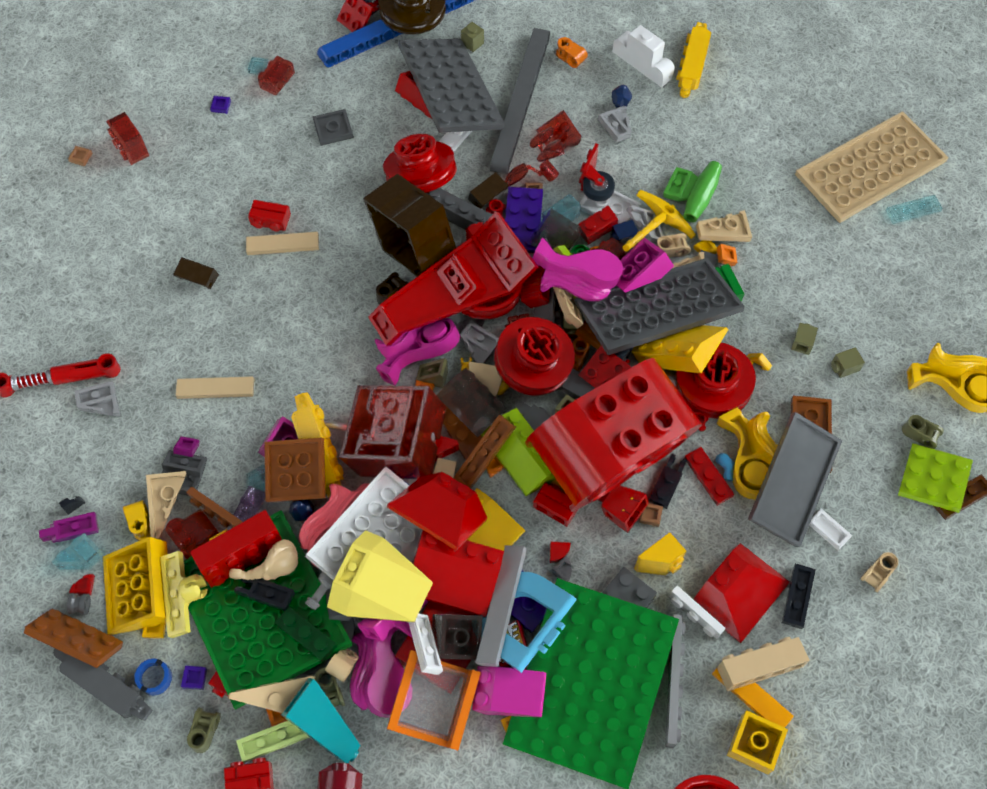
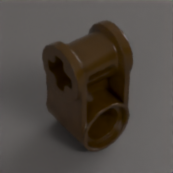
[376,272,409,305]

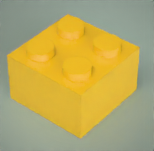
[726,710,788,775]

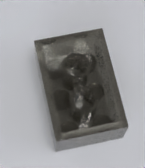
[436,368,507,437]

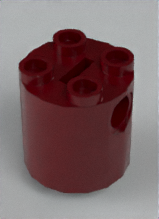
[317,763,363,789]

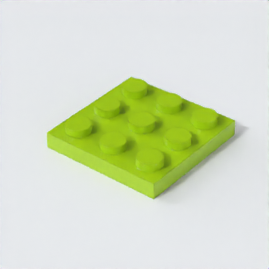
[898,443,973,513]

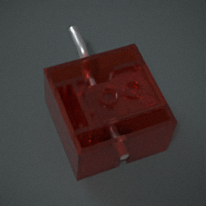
[324,385,447,479]

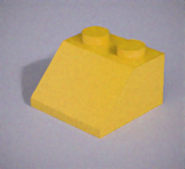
[634,532,686,576]

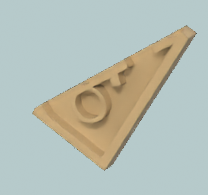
[146,471,186,539]
[228,675,315,713]

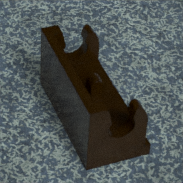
[468,172,509,209]
[173,257,219,289]

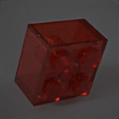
[106,112,149,165]

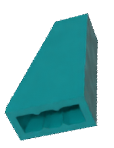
[281,678,361,763]

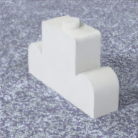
[612,25,674,88]

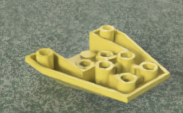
[327,530,433,622]

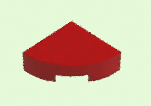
[550,541,571,563]
[69,574,95,595]

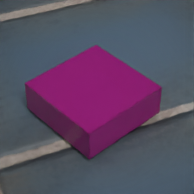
[173,436,200,457]

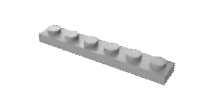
[665,614,686,748]

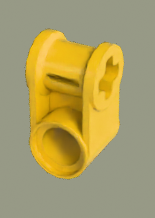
[123,500,151,541]

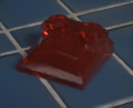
[536,110,582,156]
[165,509,219,560]

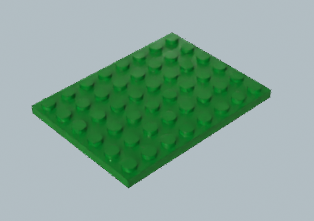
[184,510,353,710]
[503,578,679,789]

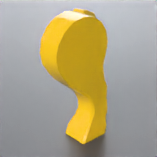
[907,343,987,413]
[716,407,778,500]

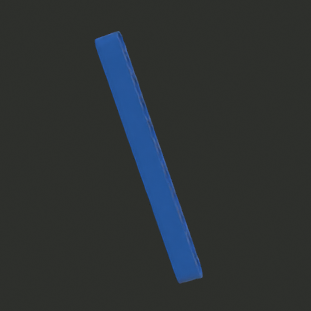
[317,0,475,68]

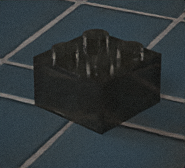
[530,208,581,250]
[432,614,482,660]

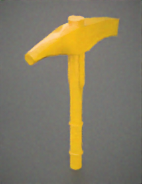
[623,190,696,252]

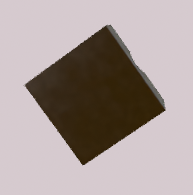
[363,174,456,277]

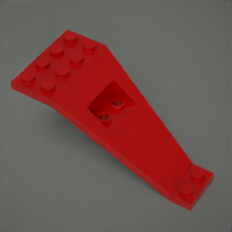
[368,212,539,346]

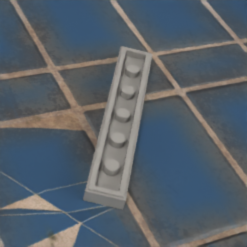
[476,545,527,667]

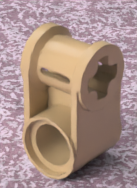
[656,233,691,258]
[860,552,898,592]
[325,648,359,682]

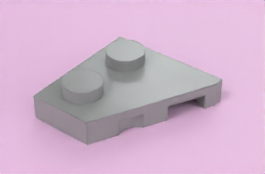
[626,205,663,244]

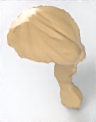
[229,539,298,580]

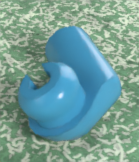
[715,453,734,481]

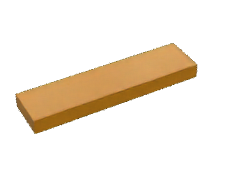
[712,668,794,727]

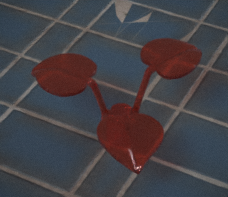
[505,126,565,187]

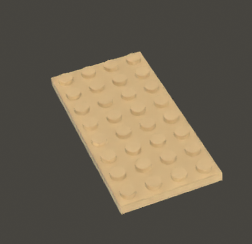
[795,111,949,223]

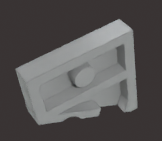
[598,106,632,143]
[460,321,499,364]
[74,381,121,417]

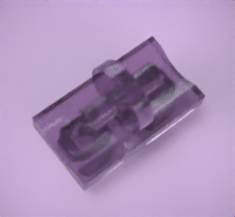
[233,486,266,522]

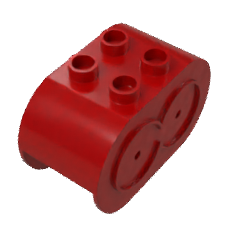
[525,358,702,512]

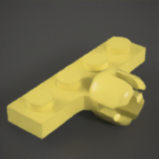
[161,551,208,638]

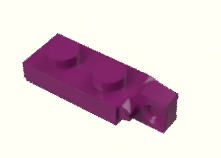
[39,512,99,543]

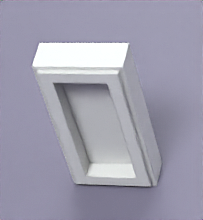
[809,509,852,551]

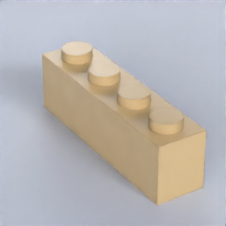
[717,637,810,691]

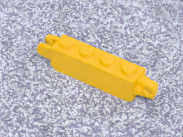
[676,22,711,98]
[291,392,344,498]

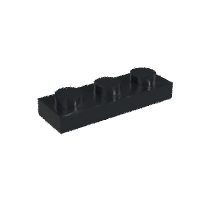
[781,563,816,629]

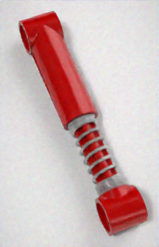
[0,353,121,397]

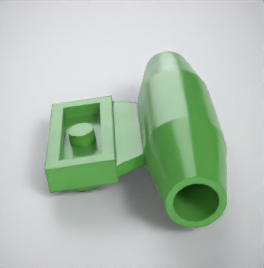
[663,161,722,223]

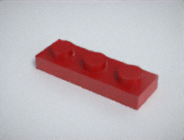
[684,447,735,506]

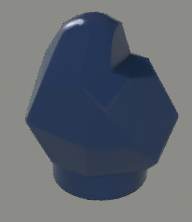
[611,84,632,108]
[289,500,314,521]

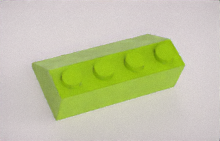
[481,408,555,496]

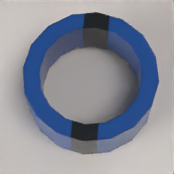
[134,658,172,696]

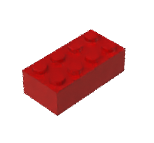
[190,509,282,588]

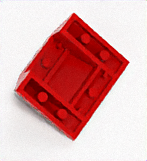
[387,472,488,550]
[693,543,790,643]

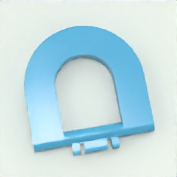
[475,572,576,673]

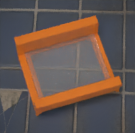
[386,650,481,751]

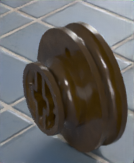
[378,0,446,34]

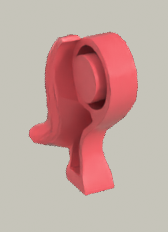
[298,483,370,568]

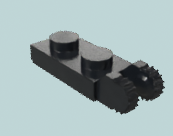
[649,453,687,509]
[234,579,295,611]

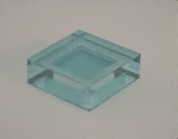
[248,57,269,75]

